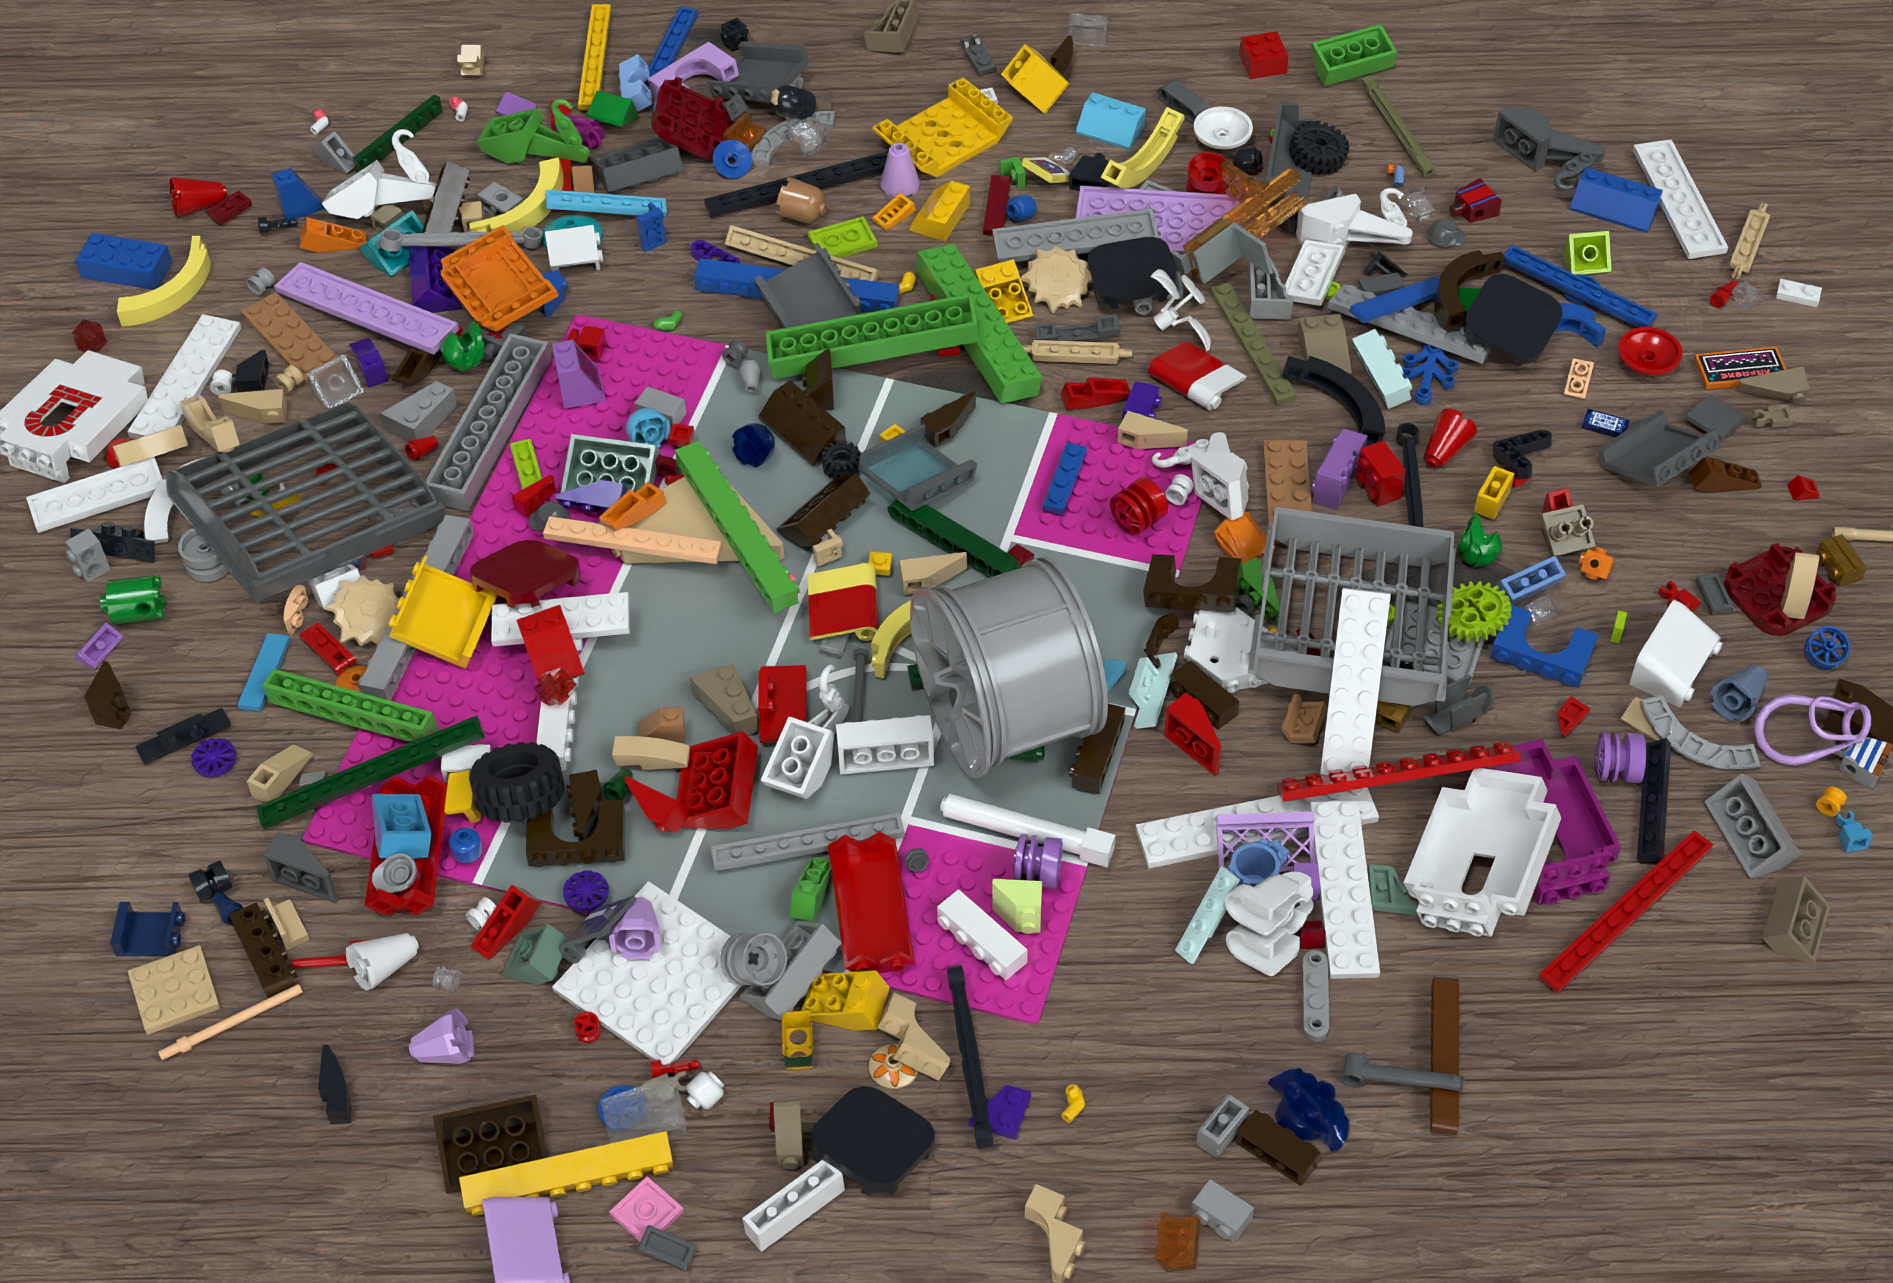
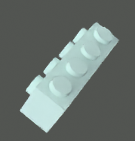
[1352,329,1412,409]

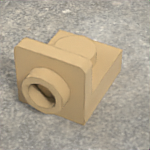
[813,529,843,567]

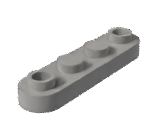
[1302,950,1329,1042]

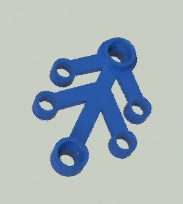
[1402,344,1458,406]

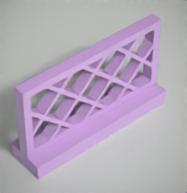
[1215,812,1316,872]

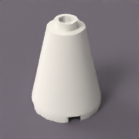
[346,933,419,991]

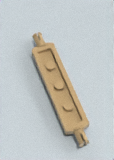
[1729,202,1770,279]
[1022,340,1132,364]

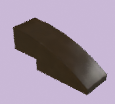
[1051,35,1073,81]
[392,347,442,386]

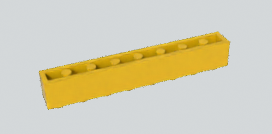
[459,1131,673,1215]

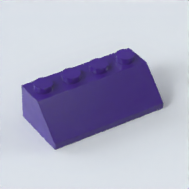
[408,246,461,313]

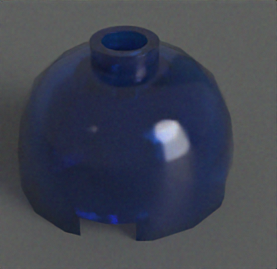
[732,423,775,468]

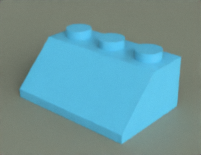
[1076,92,1146,150]

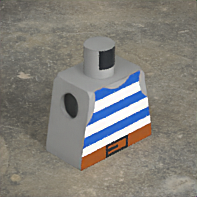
[1832,734,1893,790]

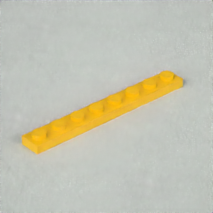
[578,4,611,111]

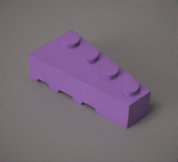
[1311,428,1368,510]

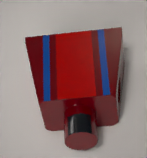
[1449,178,1502,223]

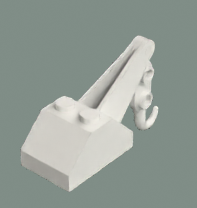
[322,129,436,219]
[1296,188,1413,248]
[1152,432,1249,521]
[761,665,849,799]

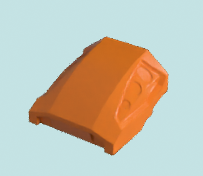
[1214,512,1276,565]

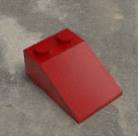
[516,605,585,690]
[1164,692,1221,776]

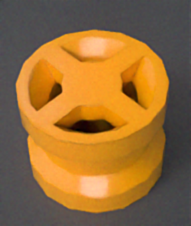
[1816,786,1847,817]

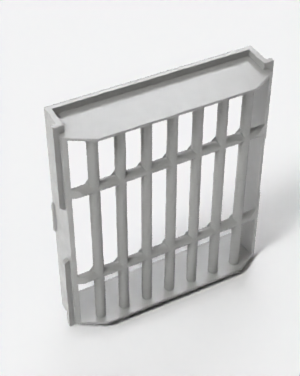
[1248,507,1455,706]

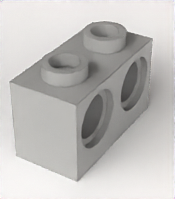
[65,529,111,583]

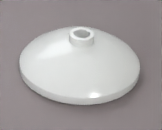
[1194,107,1253,150]

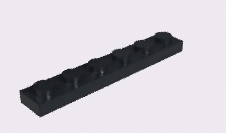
[1637,738,1671,864]

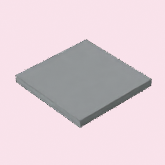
[1382,596,1485,689]

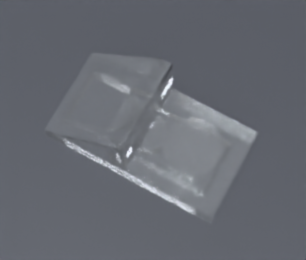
[1398,186,1436,222]

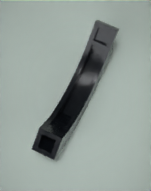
[1282,356,1385,446]

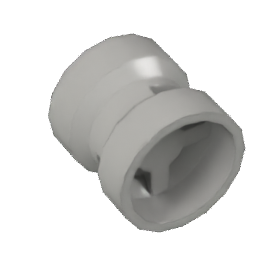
[246,267,275,296]

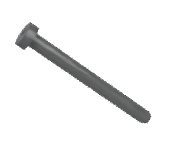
[852,648,869,723]

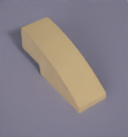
[113,425,188,467]
[1781,553,1819,619]
[612,736,690,770]

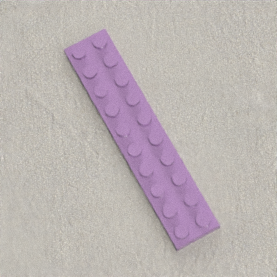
[274,262,459,355]

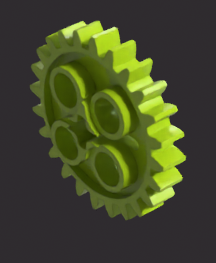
[1436,581,1512,642]

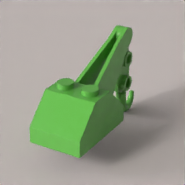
[477,99,590,164]

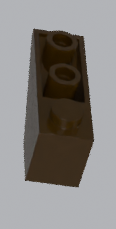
[921,391,976,448]
[566,770,603,841]

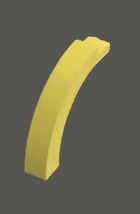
[1101,107,1185,189]
[469,157,564,232]
[117,236,211,327]
[871,600,911,678]

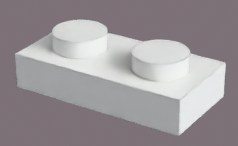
[1776,279,1822,307]

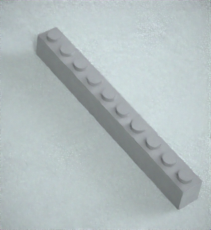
[358,515,474,701]

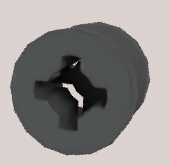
[722,340,748,366]

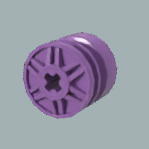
[1595,732,1646,783]
[1013,834,1063,889]

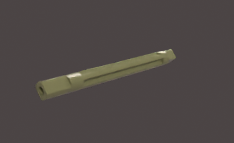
[1362,75,1436,178]

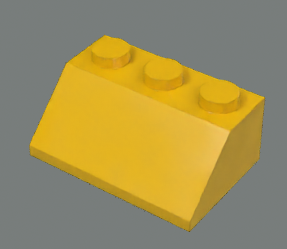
[909,181,970,242]

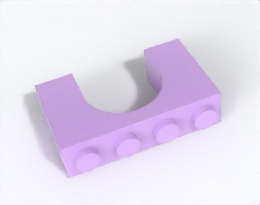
[648,42,739,96]

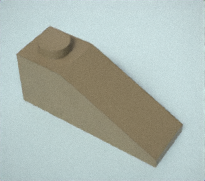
[1737,366,1810,402]
[774,1102,804,1170]

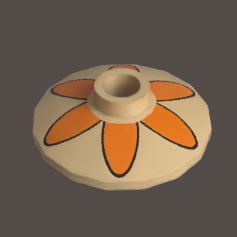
[869,1044,919,1090]

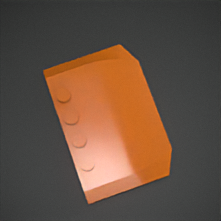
[441,225,559,332]

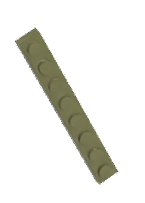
[1210,282,1297,406]

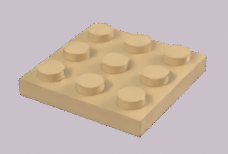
[128,945,221,1035]

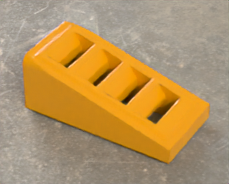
[872,193,916,231]

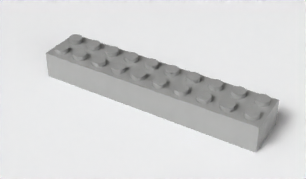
[426,334,552,511]

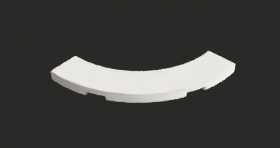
[144,457,205,544]

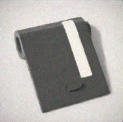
[560,896,637,963]

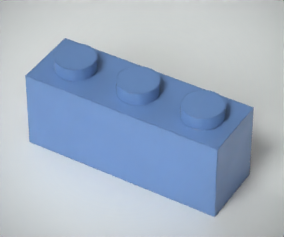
[1496,556,1566,605]

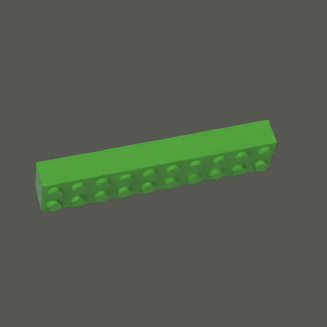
[915,244,1042,404]
[766,294,981,379]

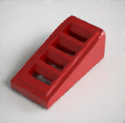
[512,475,556,517]

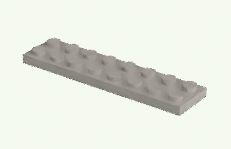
[992,209,1159,263]
[1328,284,1494,364]

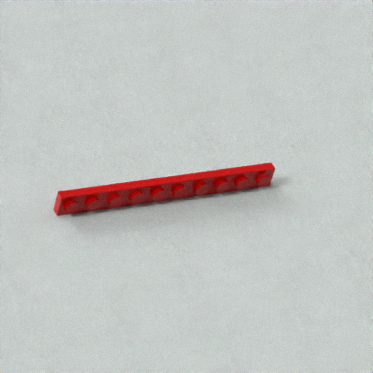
[1539,830,1714,993]

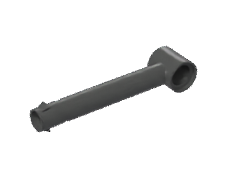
[1340,1053,1464,1091]

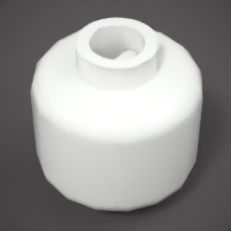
[686,1071,724,1110]

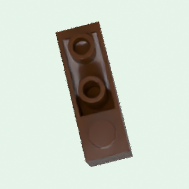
[1689,456,1762,493]

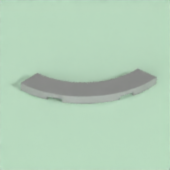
[751,111,835,167]
[1640,695,1761,771]

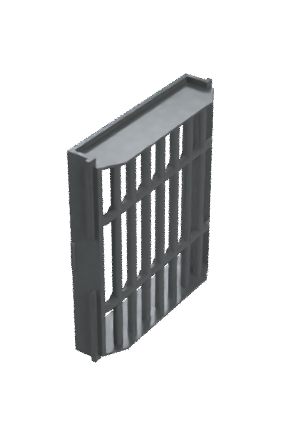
[163,402,446,603]

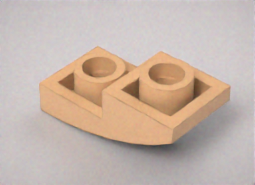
[1564,358,1594,399]
[284,584,308,635]

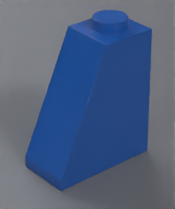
[271,168,325,220]

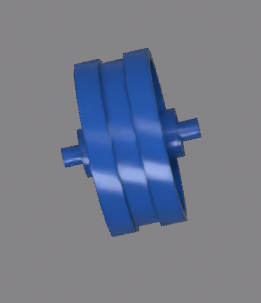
[1804,626,1850,670]

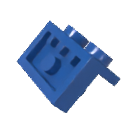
[636,202,666,252]

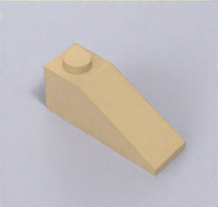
[219,389,287,424]

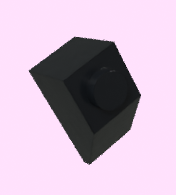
[232,350,270,393]

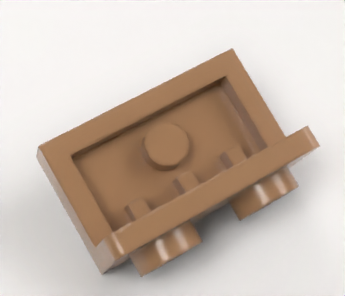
[1282,694,1327,744]

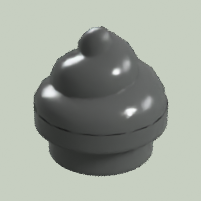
[1236,595,1254,616]
[904,848,929,872]

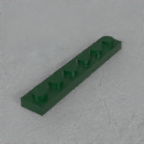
[353,94,443,173]

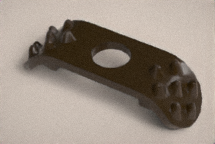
[1144,614,1179,669]

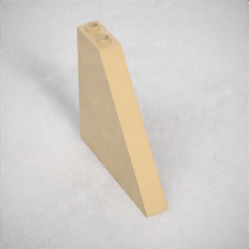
[599,474,785,563]

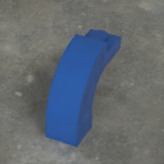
[1554,303,1606,348]

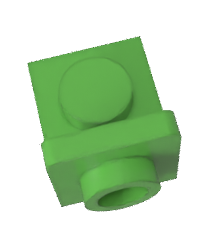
[1000,157,1025,188]

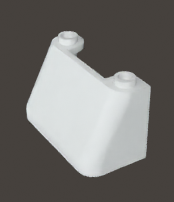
[1629,600,1723,708]

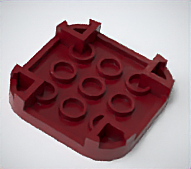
[651,77,731,160]
[470,540,580,609]
[1723,543,1836,636]

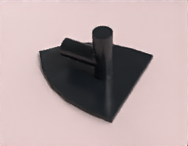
[1364,244,1408,276]

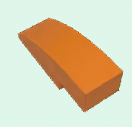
[599,482,666,530]

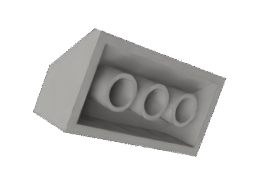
[1704,773,1801,878]
[740,921,841,1020]

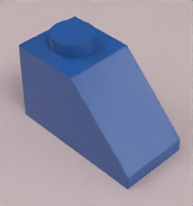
[541,270,568,317]

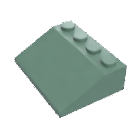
[561,434,661,493]

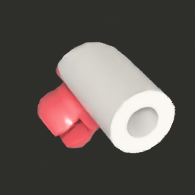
[449,96,468,122]
[310,108,329,135]

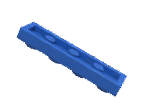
[1042,442,1087,515]

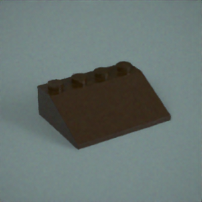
[433,1095,548,1194]

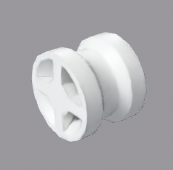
[210,370,233,396]

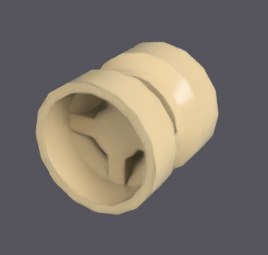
[273,365,304,394]

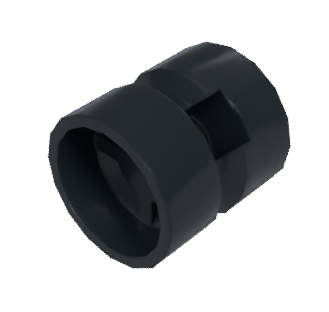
[188,860,233,902]

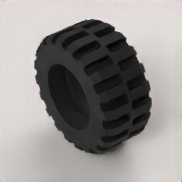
[469,742,565,823]

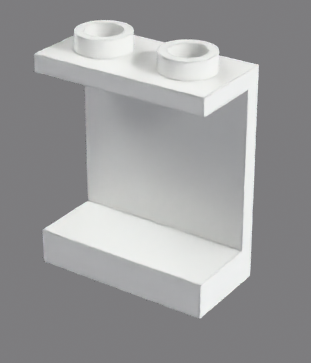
[545,225,603,272]

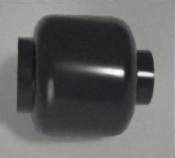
[1233,146,1263,174]

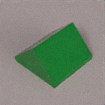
[586,91,638,127]

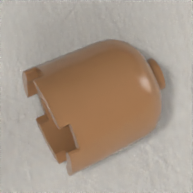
[776,177,827,224]

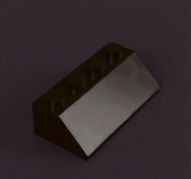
[759,380,846,466]
[776,473,871,548]

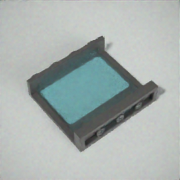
[858,424,977,511]

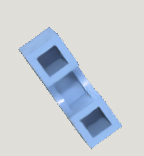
[618,54,652,112]

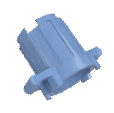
[1228,839,1290,887]

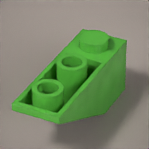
[1240,557,1280,626]
[790,857,832,922]

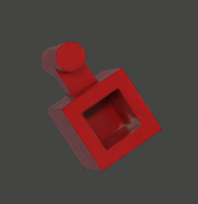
[567,326,606,361]

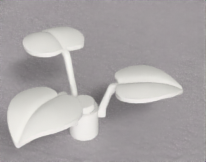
[1151,269,1211,352]

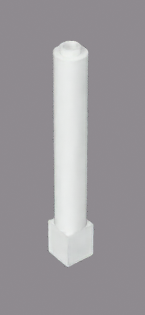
[940,793,1115,867]

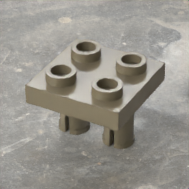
[1539,504,1596,557]

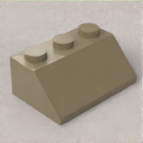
[1762,876,1831,964]

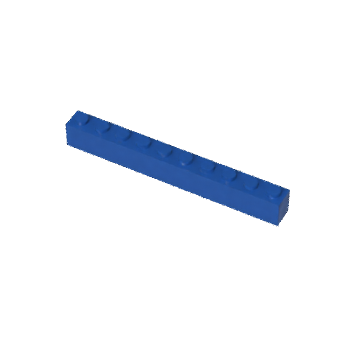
[694,258,900,313]

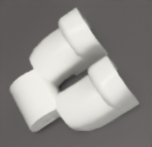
[1225,872,1313,976]

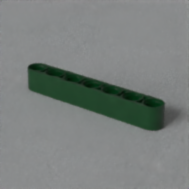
[887,499,1021,577]

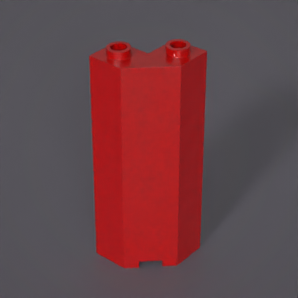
[364,776,448,915]

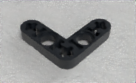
[1493,430,1552,479]

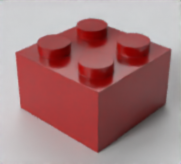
[1239,31,1289,79]
[1356,440,1406,507]

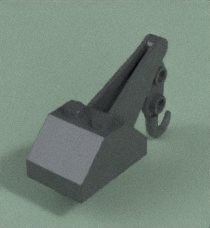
[1493,106,1606,190]

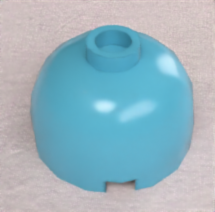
[626,408,670,448]

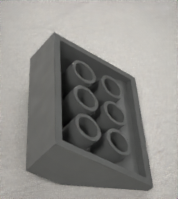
[589,137,683,193]

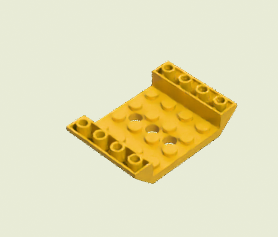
[872,77,1013,177]

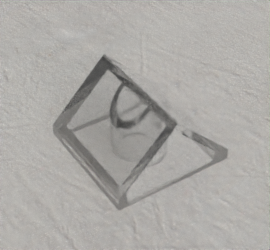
[306,354,364,410]

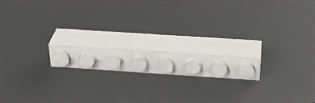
[537,638,583,771]

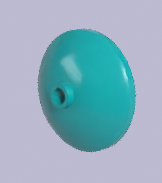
[542,213,603,251]

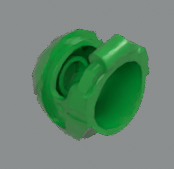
[440,322,484,372]
[1456,514,1503,568]

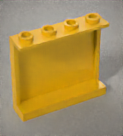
[388,555,497,669]

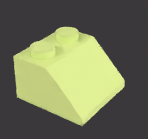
[992,879,1042,934]

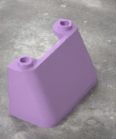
[483,1197,570,1283]

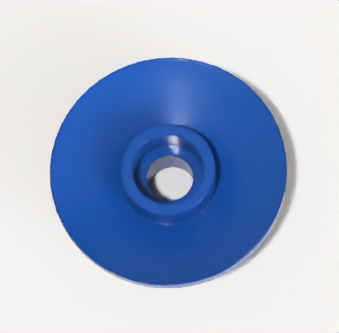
[713,140,752,179]

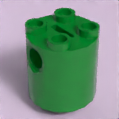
[100,575,166,625]

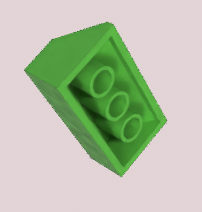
[1311,24,1397,86]

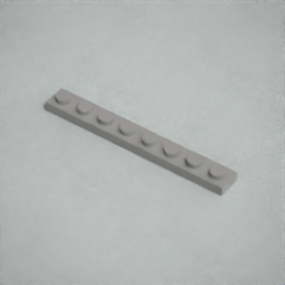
[710,812,905,871]

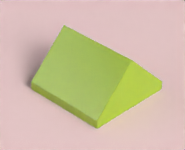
[1563,231,1612,274]

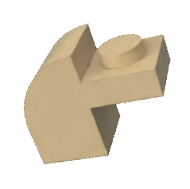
[457,45,484,76]

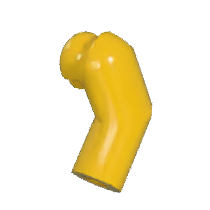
[899,272,916,294]

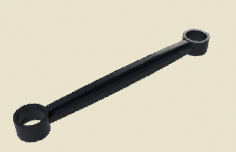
[1396,423,1424,527]
[947,964,993,1149]

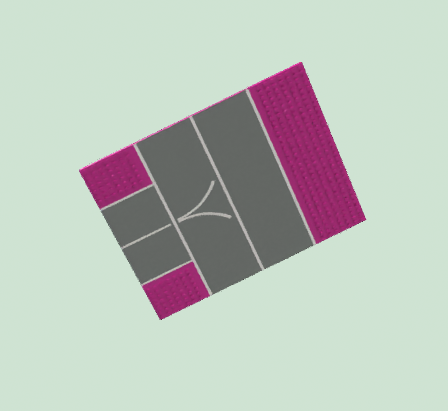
[303,314,1203,1025]

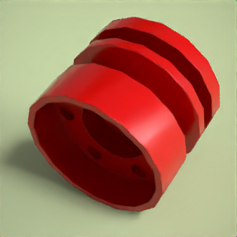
[1186,152,1230,195]
[1110,477,1169,536]

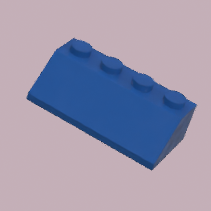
[1570,167,1663,233]

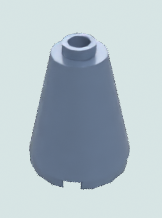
[1710,665,1768,722]

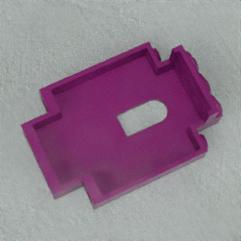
[1463,739,1621,905]

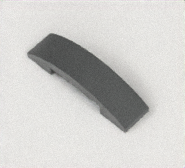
[1034,314,1119,342]

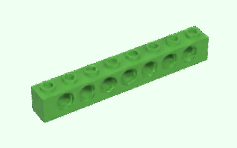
[262,669,440,742]

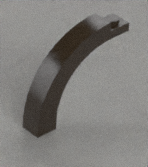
[1434,250,1505,330]

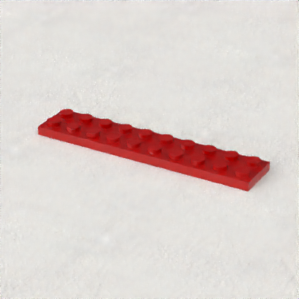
[1276,741,1521,802]

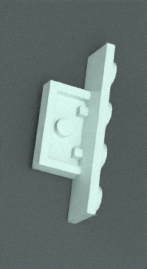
[1129,652,1178,729]
[1175,866,1240,964]

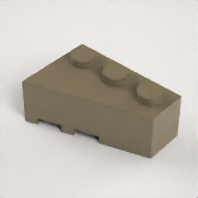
[864,0,919,53]
[690,663,758,735]

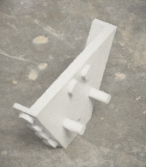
[1184,607,1297,693]

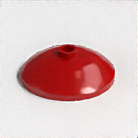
[1618,327,1683,376]

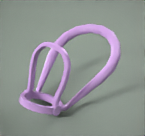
[1754,694,1871,766]

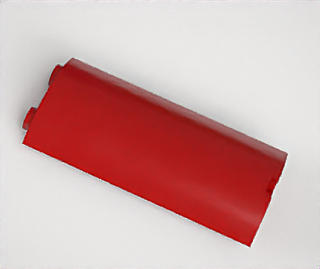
[828,831,915,973]

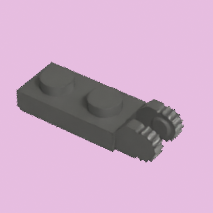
[960,34,996,77]

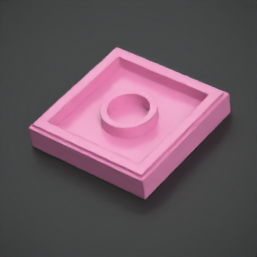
[609,1176,684,1242]

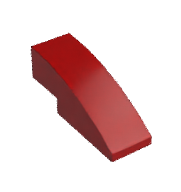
[1060,377,1131,409]

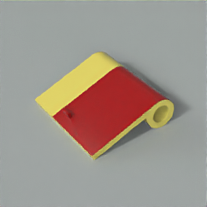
[808,563,879,641]

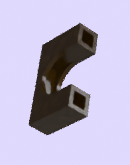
[1143,554,1243,612]
[526,799,626,867]

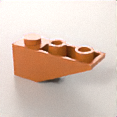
[300,217,366,253]

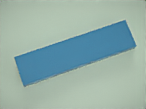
[238,633,291,712]

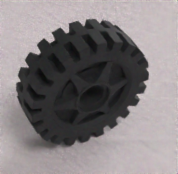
[1289,121,1349,175]

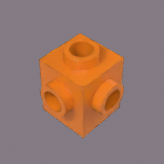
[1578,546,1616,580]

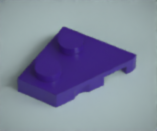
[969,1085,1031,1140]

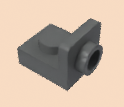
[724,94,751,122]

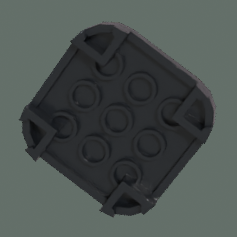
[1088,237,1177,309]
[1462,274,1563,366]
[810,1086,935,1197]

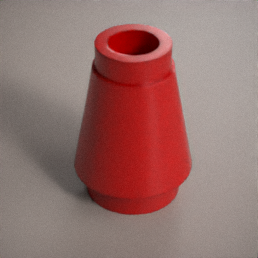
[405,435,438,460]

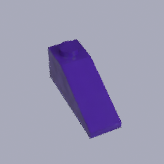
[349,338,388,388]

